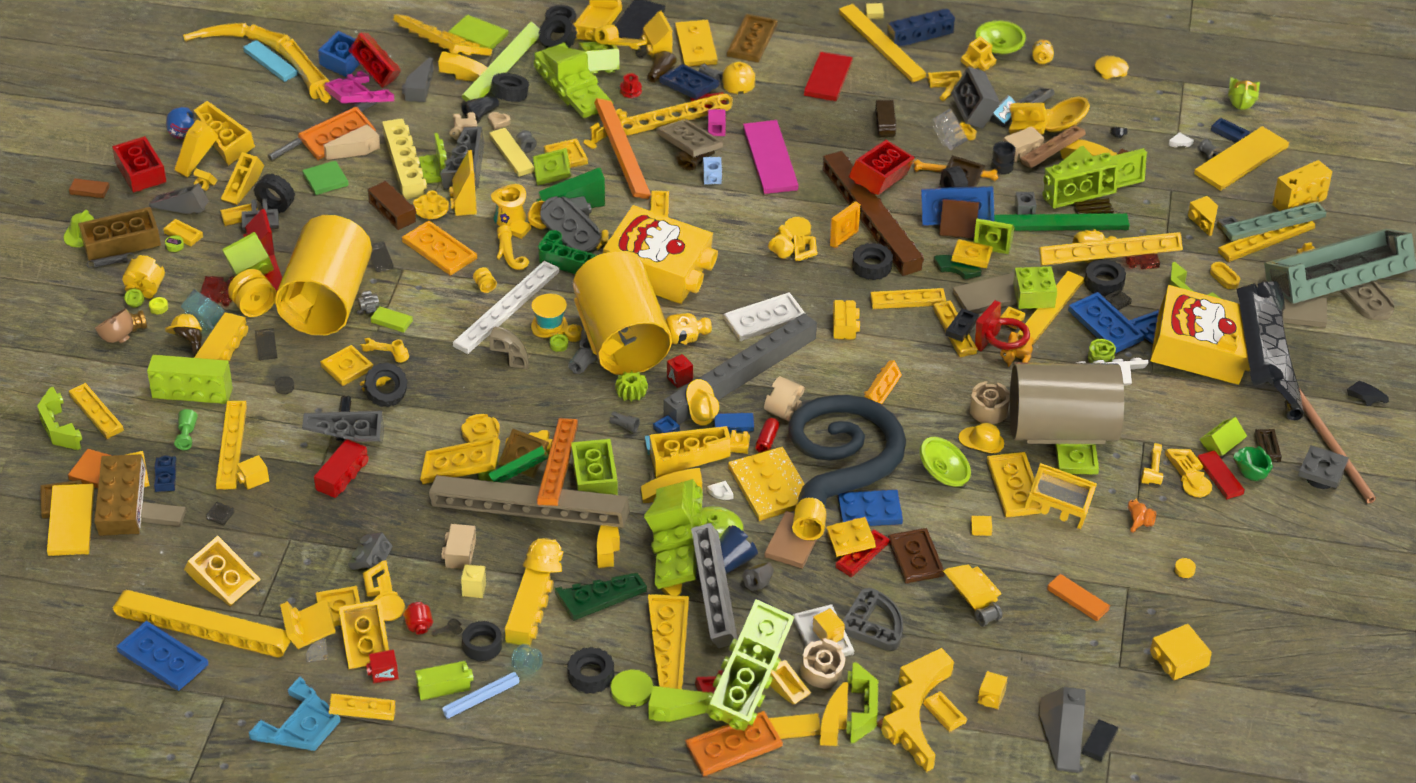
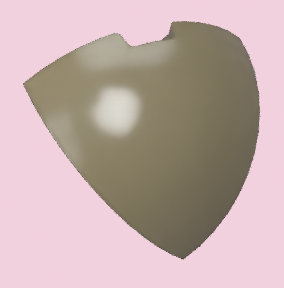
[489,326,529,369]

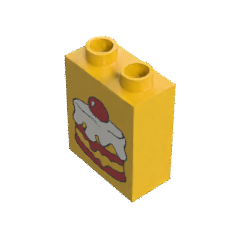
[603,205,718,304]
[1150,285,1250,385]

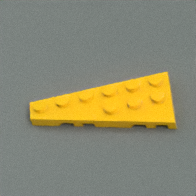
[393,14,492,56]

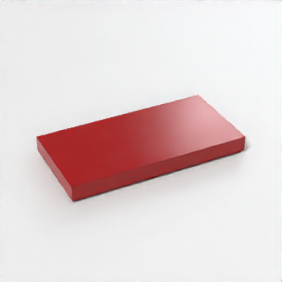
[804,51,853,101]

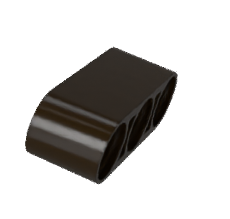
[875,100,896,137]

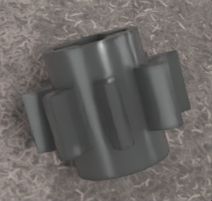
[357,290,379,314]

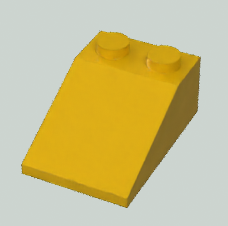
[449,150,477,216]
[184,536,261,606]
[338,600,389,669]

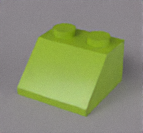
[974,218,1014,254]
[222,232,274,277]

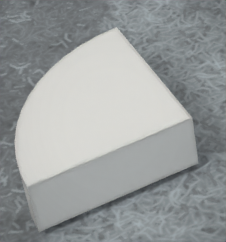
[1169,133,1193,148]
[707,481,733,500]

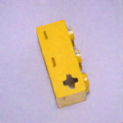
[1272,160,1333,211]

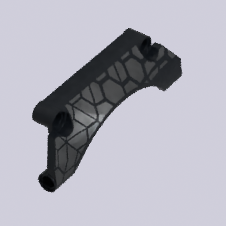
[1236,281,1304,421]

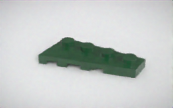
[555,573,647,621]

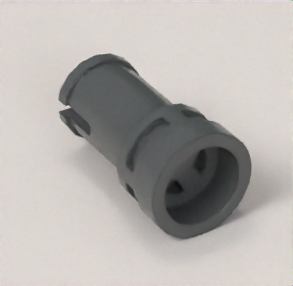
[699,64,723,83]
[609,412,640,433]

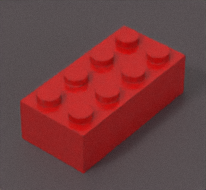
[849,140,915,195]

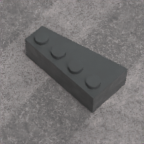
[441,126,485,189]

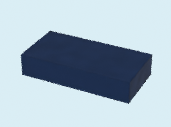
[1211,118,1250,143]

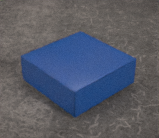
[653,416,680,434]

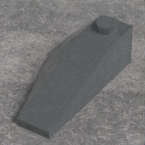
[302,411,384,442]
[1039,687,1086,773]

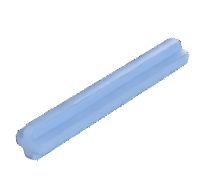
[442,672,519,718]

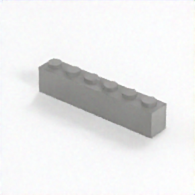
[691,523,738,648]

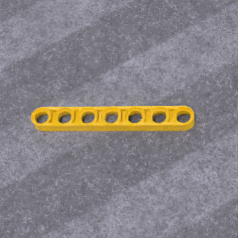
[620,94,733,135]

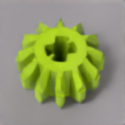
[615,370,648,402]

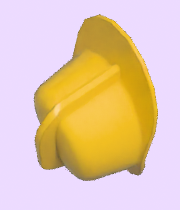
[686,379,719,425]
[958,423,1005,453]

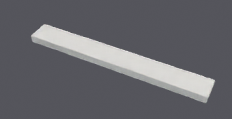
[453,261,559,354]

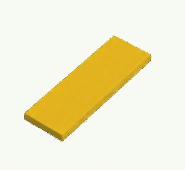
[1194,126,1289,191]

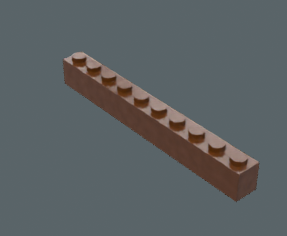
[822,151,924,276]

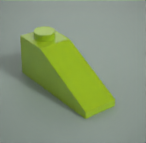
[649,686,714,722]

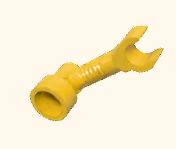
[360,338,409,362]
[1141,443,1163,485]

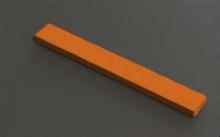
[594,98,651,199]
[537,418,578,506]

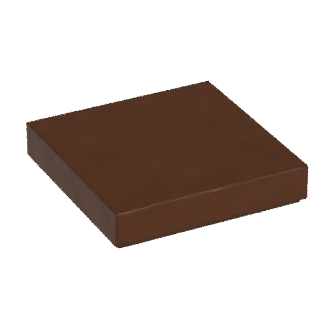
[940,199,979,238]

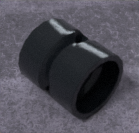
[991,141,1016,175]

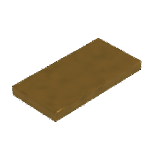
[727,14,778,63]

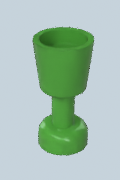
[174,409,198,450]

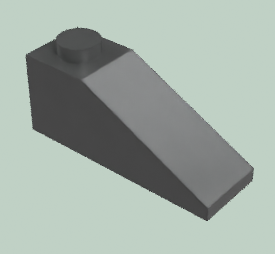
[402,57,434,102]
[149,183,209,214]

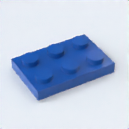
[838,490,903,526]

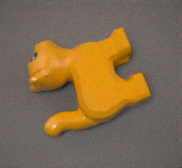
[1000,332,1034,367]

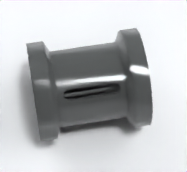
[1198,139,1221,160]
[975,602,1002,627]

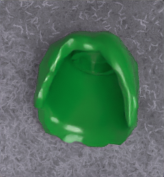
[1233,446,1273,481]

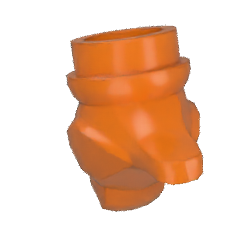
[1128,499,1156,533]

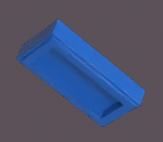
[714,413,754,432]

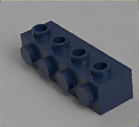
[887,8,955,47]

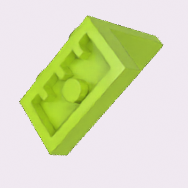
[419,133,447,184]

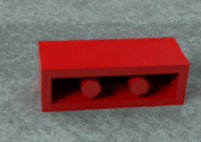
[314,439,369,498]

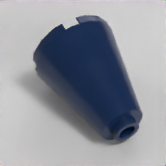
[720,525,758,574]

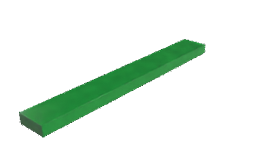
[994,213,1130,231]

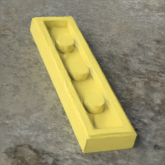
[489,128,534,177]

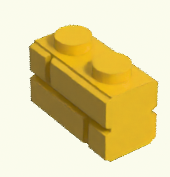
[833,300,860,339]

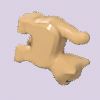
[449,112,478,140]

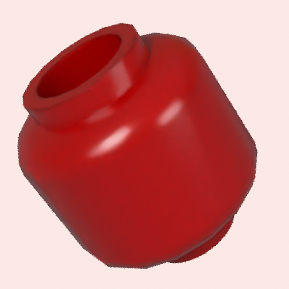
[404,602,433,634]

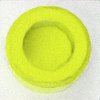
[149,297,168,315]

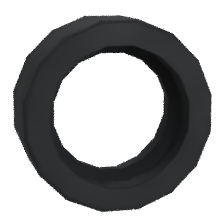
[545,5,576,33]
[462,621,502,661]

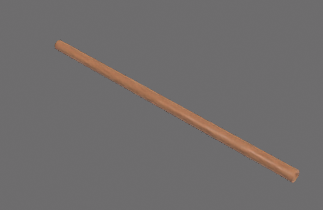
[1299,388,1376,503]

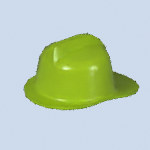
[64,210,94,247]

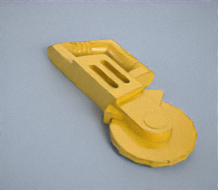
[784,217,817,261]
[1165,449,1212,498]
[363,560,405,621]

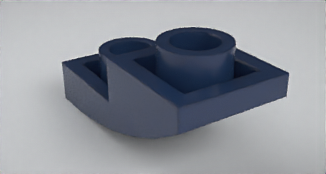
[154,456,176,492]

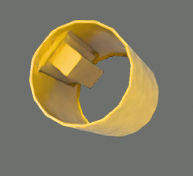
[275,215,372,336]
[573,251,672,375]

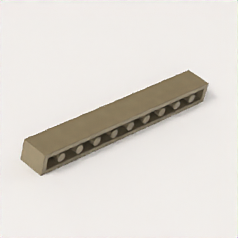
[429,476,630,528]

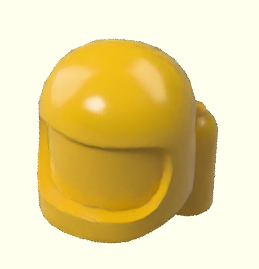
[768,225,794,259]

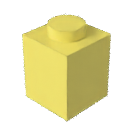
[461,565,486,598]

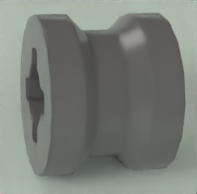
[515,130,537,152]

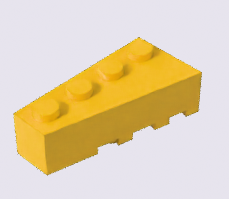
[649,426,730,478]

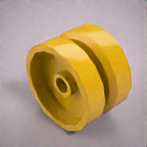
[228,269,277,317]

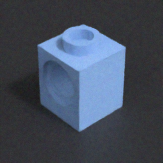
[703,157,722,184]

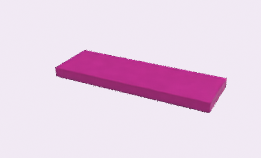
[743,120,799,194]

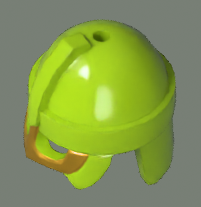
[1228,77,1260,110]

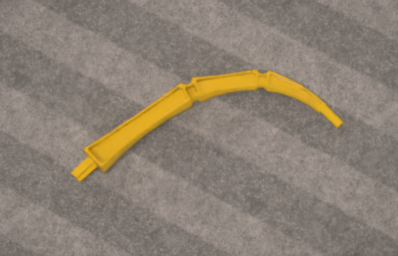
[183,23,331,103]

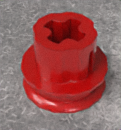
[620,73,642,98]

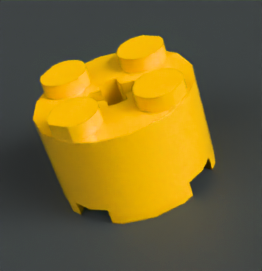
[122,255,165,299]

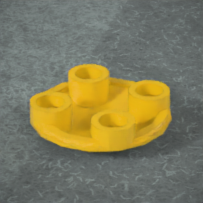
[1095,56,1128,79]
[413,190,449,219]

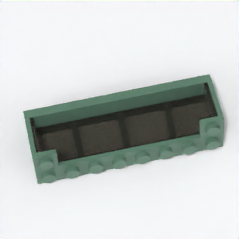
[1264,229,1416,304]

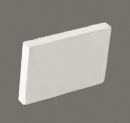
[793,605,854,657]

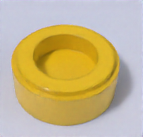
[564,324,583,342]
[1174,558,1196,578]

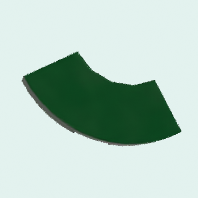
[933,255,982,280]

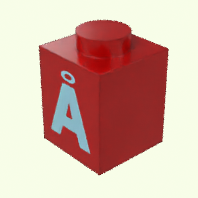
[667,354,693,388]
[366,649,399,683]

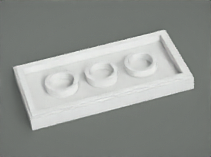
[723,292,805,341]

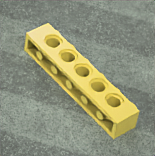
[382,118,427,199]

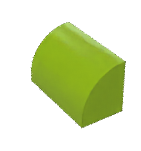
[1199,417,1247,456]

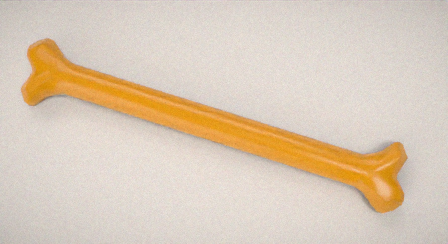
[913,160,998,181]

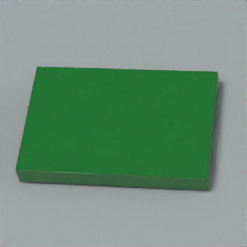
[489,446,549,483]

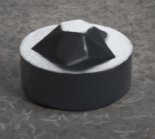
[1110,127,1128,138]

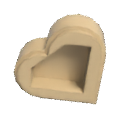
[488,112,510,130]

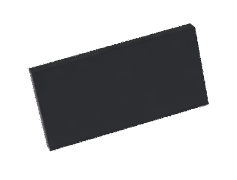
[614,0,665,40]

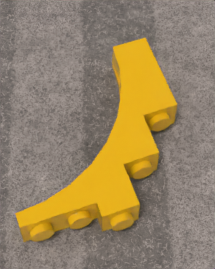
[881,648,954,772]

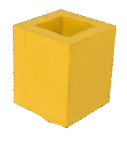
[236,455,269,490]
[812,608,845,643]
[978,671,1007,709]

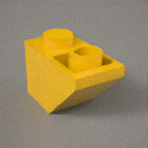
[1188,196,1218,236]

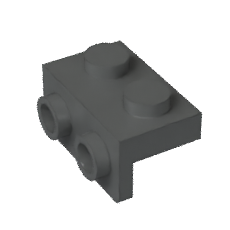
[348,532,392,574]

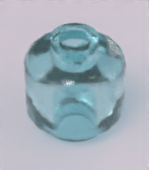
[511,644,543,675]

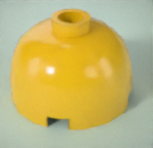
[722,62,755,94]

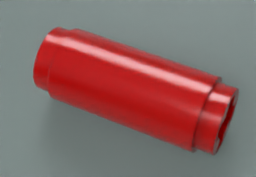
[756,418,779,453]

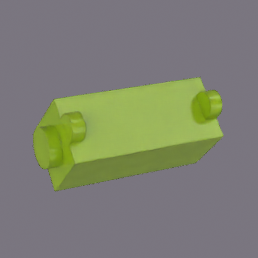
[415,661,474,700]

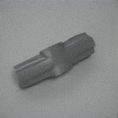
[569,329,597,374]

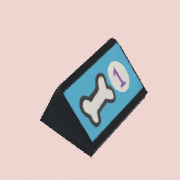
[990,95,1016,128]

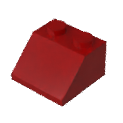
[243,209,275,256]

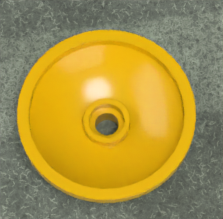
[1045,97,1090,132]

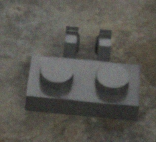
[242,199,279,231]

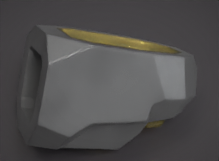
[742,562,774,591]

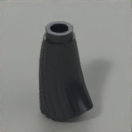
[461,97,499,123]

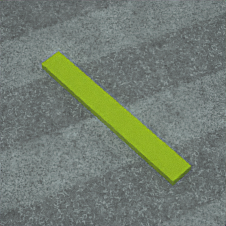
[461,22,540,101]

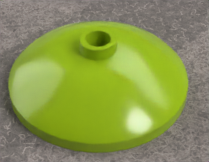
[976,21,1026,54]
[919,437,971,487]
[702,506,743,539]

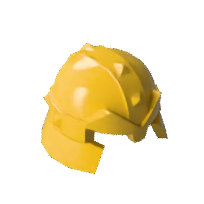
[523,538,564,572]

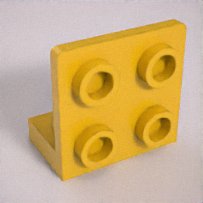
[280,599,336,649]

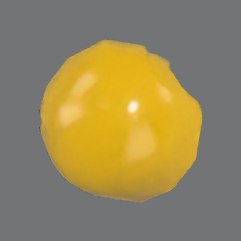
[527,201,547,229]

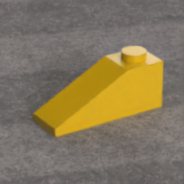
[174,120,219,177]
[221,152,265,205]

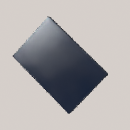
[659,64,719,100]

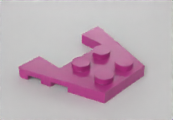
[324,71,394,103]

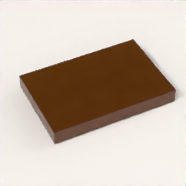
[888,528,945,584]

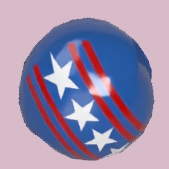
[166,107,195,140]

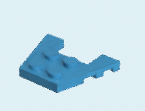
[249,677,340,751]

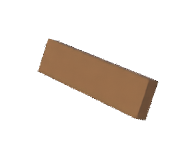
[1020,125,1086,168]

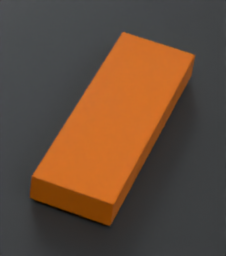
[1047,574,1110,621]

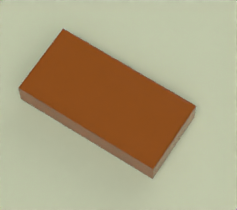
[69,178,109,198]

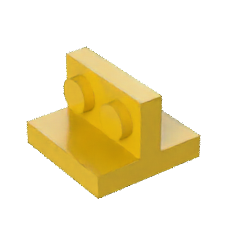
[1009,103,1052,135]

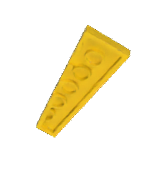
[648,594,689,689]

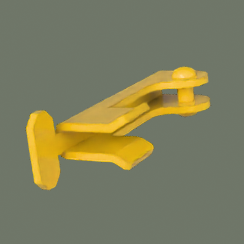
[583,109,627,149]

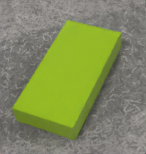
[371,306,413,333]

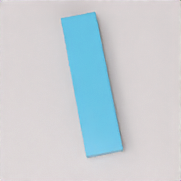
[243,40,298,82]

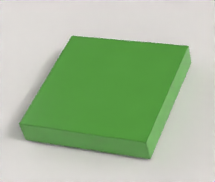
[303,160,349,195]

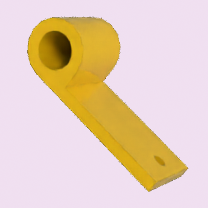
[594,24,647,49]

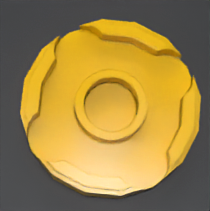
[461,414,500,443]

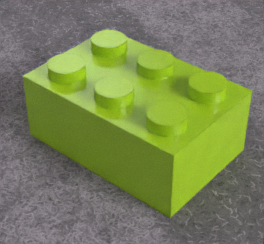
[571,439,618,495]

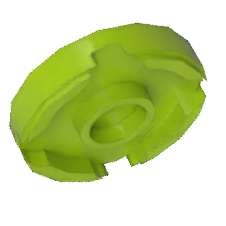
[611,669,653,707]

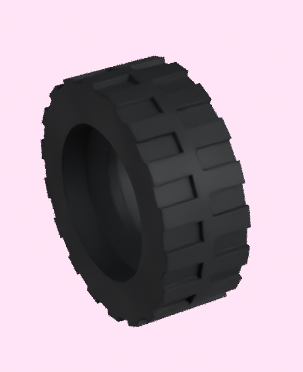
[539,14,577,49]
[490,73,529,102]
[940,166,969,188]
[254,173,295,213]
[852,243,893,280]
[1084,259,1126,297]
[364,362,408,407]
[567,647,614,694]

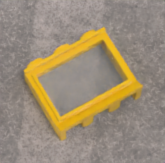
[1024,463,1097,529]

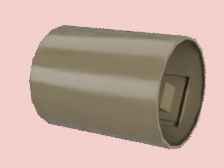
[1010,362,1124,444]

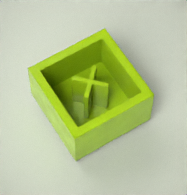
[1013,266,1057,309]

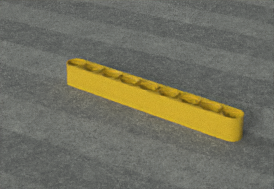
[113,590,291,657]

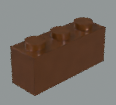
[368,181,417,230]

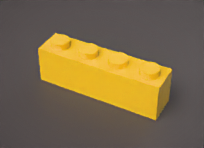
[194,312,248,361]
[505,568,554,647]

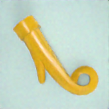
[497,225,529,270]

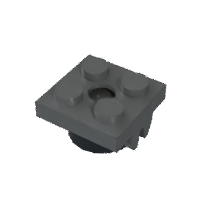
[1298,445,1349,489]

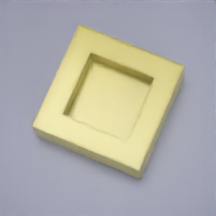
[866,3,884,19]

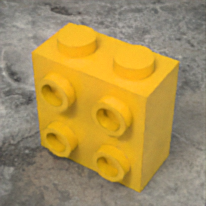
[1150,624,1212,680]

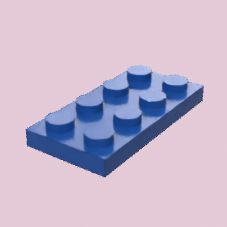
[921,186,995,225]
[1068,292,1145,353]
[116,621,208,691]

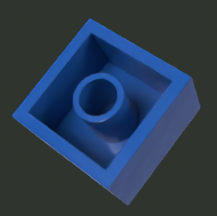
[318,31,360,77]

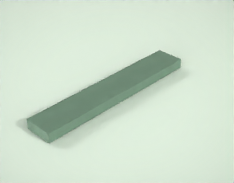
[1223,202,1327,241]

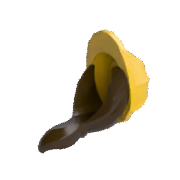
[165,314,202,357]

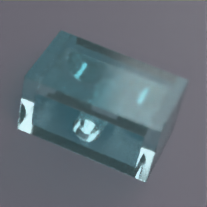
[181,289,227,330]

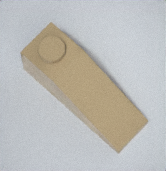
[323,125,380,160]

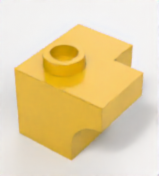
[960,36,996,71]

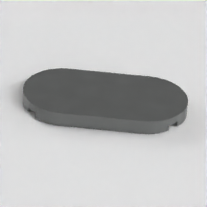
[540,196,600,253]

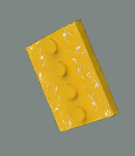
[728,447,805,521]

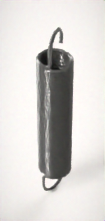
[87,253,134,268]

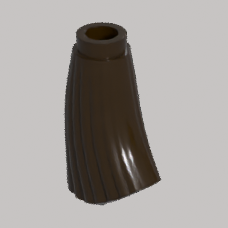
[647,51,677,83]
[676,150,715,170]

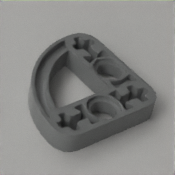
[843,588,903,651]

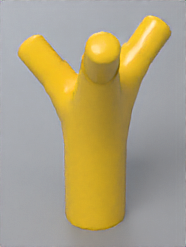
[939,77,957,101]
[596,230,609,250]

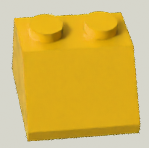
[641,11,672,57]
[943,564,998,611]

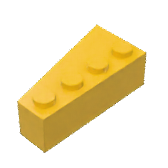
[194,101,255,166]

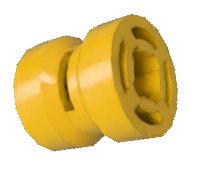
[473,267,497,293]

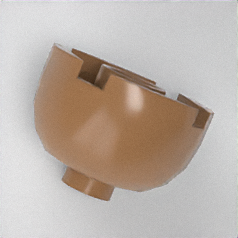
[95,308,134,344]

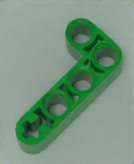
[538,230,597,274]

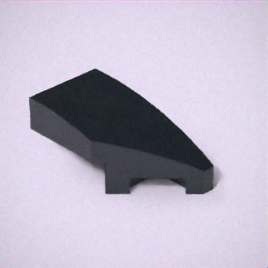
[1347,381,1389,406]

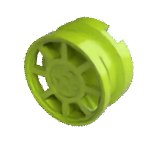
[1088,339,1116,363]

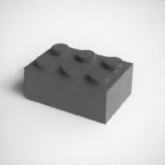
[951,67,1000,129]

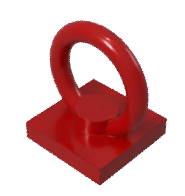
[975,300,1030,352]

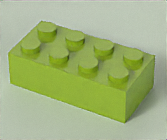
[147,355,233,404]

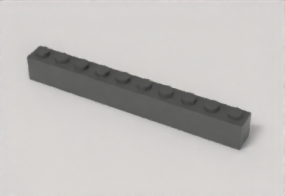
[664,313,817,425]

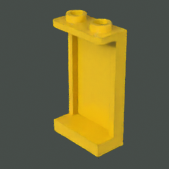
[573,0,622,41]

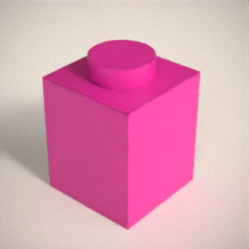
[708,109,726,136]

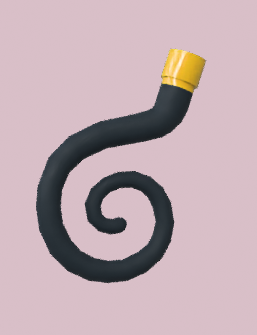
[788,395,906,540]

